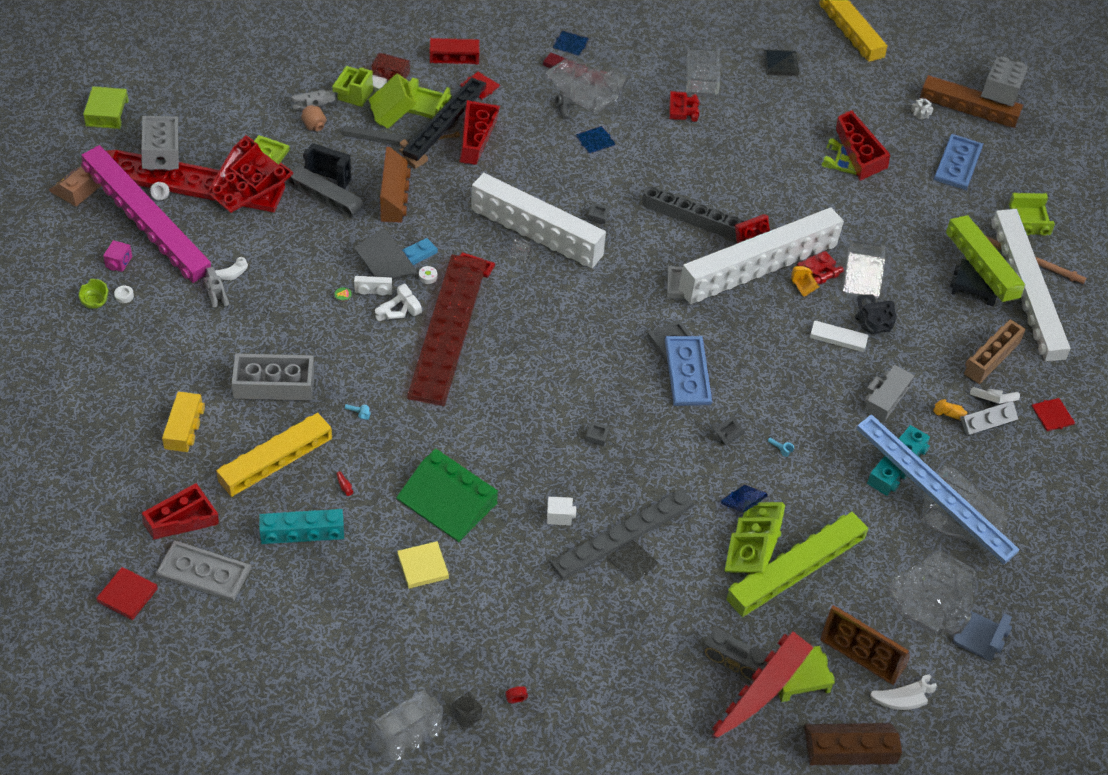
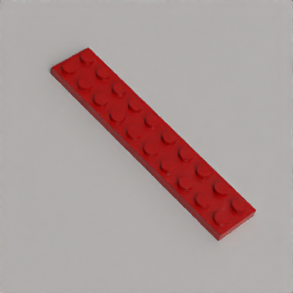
[114,150,285,213]

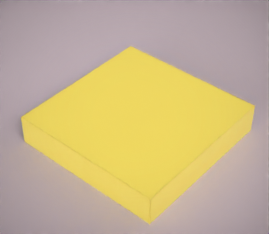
[397,541,449,589]

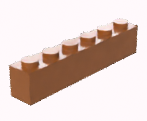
[920,75,1023,128]

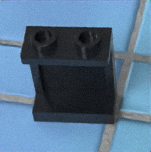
[303,143,352,189]
[950,258,997,307]

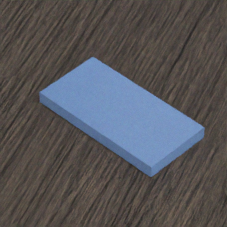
[934,134,983,190]
[665,336,712,406]

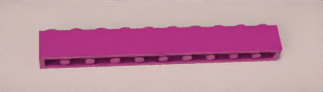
[81,145,211,283]

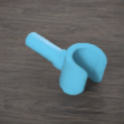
[345,404,371,420]
[768,438,794,457]

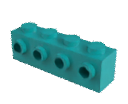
[867,425,930,496]
[259,509,345,544]

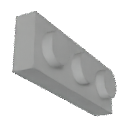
[960,401,1018,435]

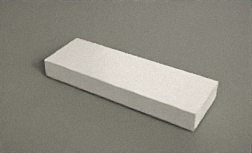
[810,320,868,352]

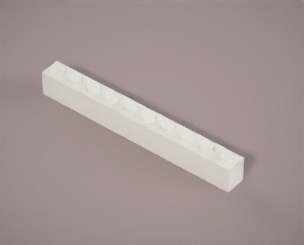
[992,209,1071,361]

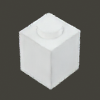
[547,497,576,525]

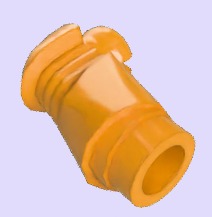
[933,399,967,421]

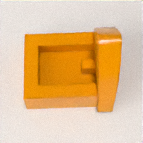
[791,266,819,296]

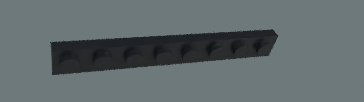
[403,77,486,161]

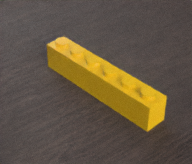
[819,0,887,62]
[216,413,332,497]

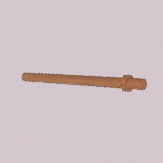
[986,236,1087,284]

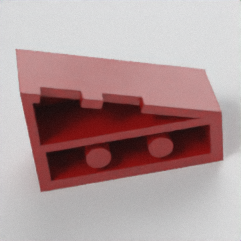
[142,483,219,539]

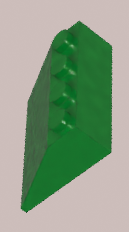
[396,448,498,542]

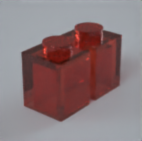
[371,52,410,80]

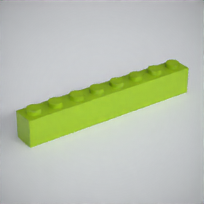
[726,512,869,618]

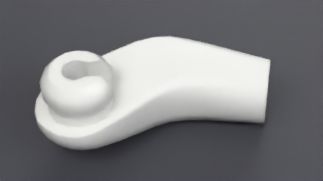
[215,257,248,280]

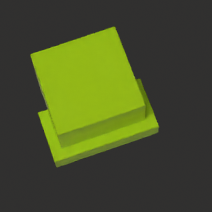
[332,66,373,107]

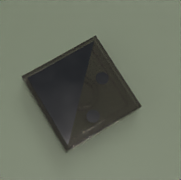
[763,49,799,76]

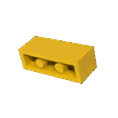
[162,391,205,452]

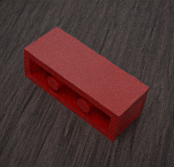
[430,38,479,64]

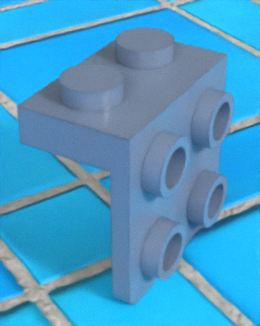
[953,611,1012,661]

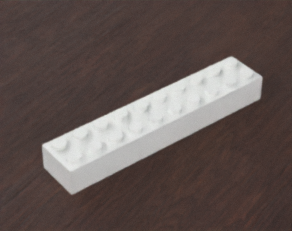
[678,207,844,304]

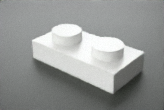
[354,276,392,295]

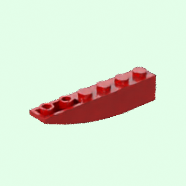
[711,631,814,739]

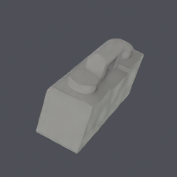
[864,365,915,422]

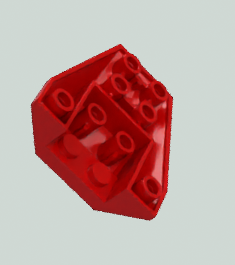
[207,135,294,213]

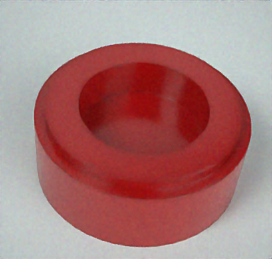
[505,686,528,703]

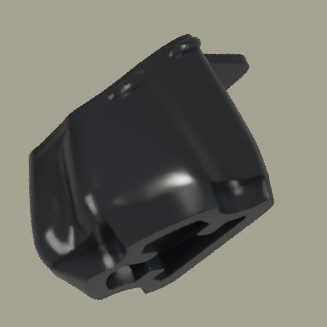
[855,294,897,334]

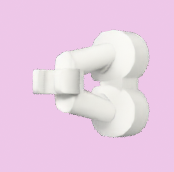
[375,283,422,321]

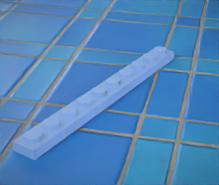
[857,414,1020,565]

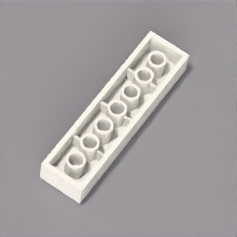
[471,173,606,268]

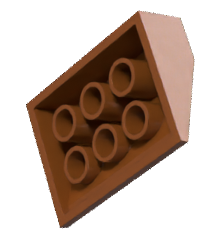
[820,605,910,686]

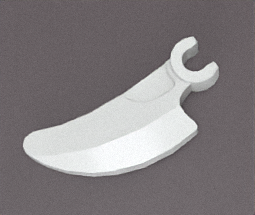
[870,675,937,710]

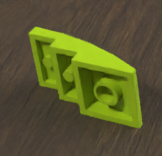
[725,502,786,573]

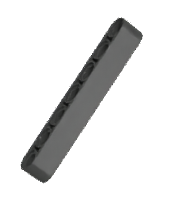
[642,186,747,241]

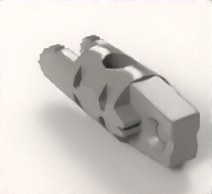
[291,90,335,111]
[204,267,229,307]

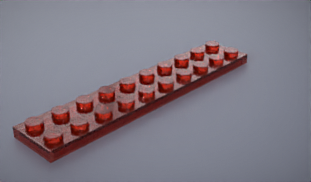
[407,254,487,406]

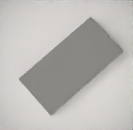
[156,540,251,602]

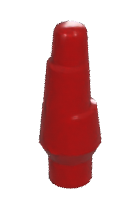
[337,471,353,496]

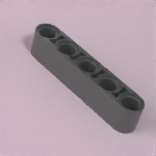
[285,165,363,218]

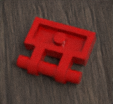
[669,91,700,122]
[797,251,844,285]

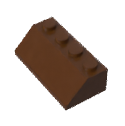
[804,723,902,765]

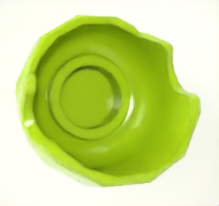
[78,279,108,309]

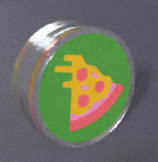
[334,287,353,305]

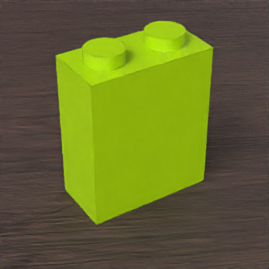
[369,73,417,128]

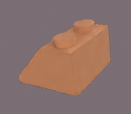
[49,166,101,206]

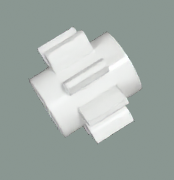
[911,99,933,119]

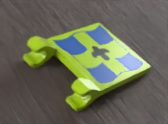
[821,138,857,175]

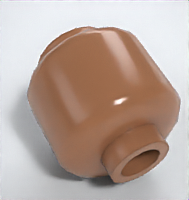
[301,105,326,131]

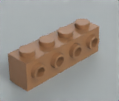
[964,319,1026,384]

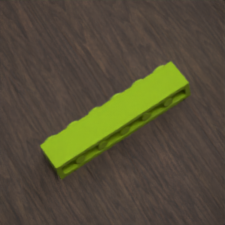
[946,215,1026,302]

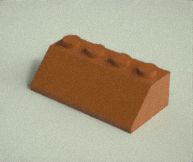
[380,147,411,223]

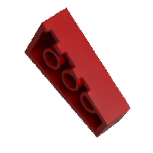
[460,100,500,165]
[836,110,891,181]

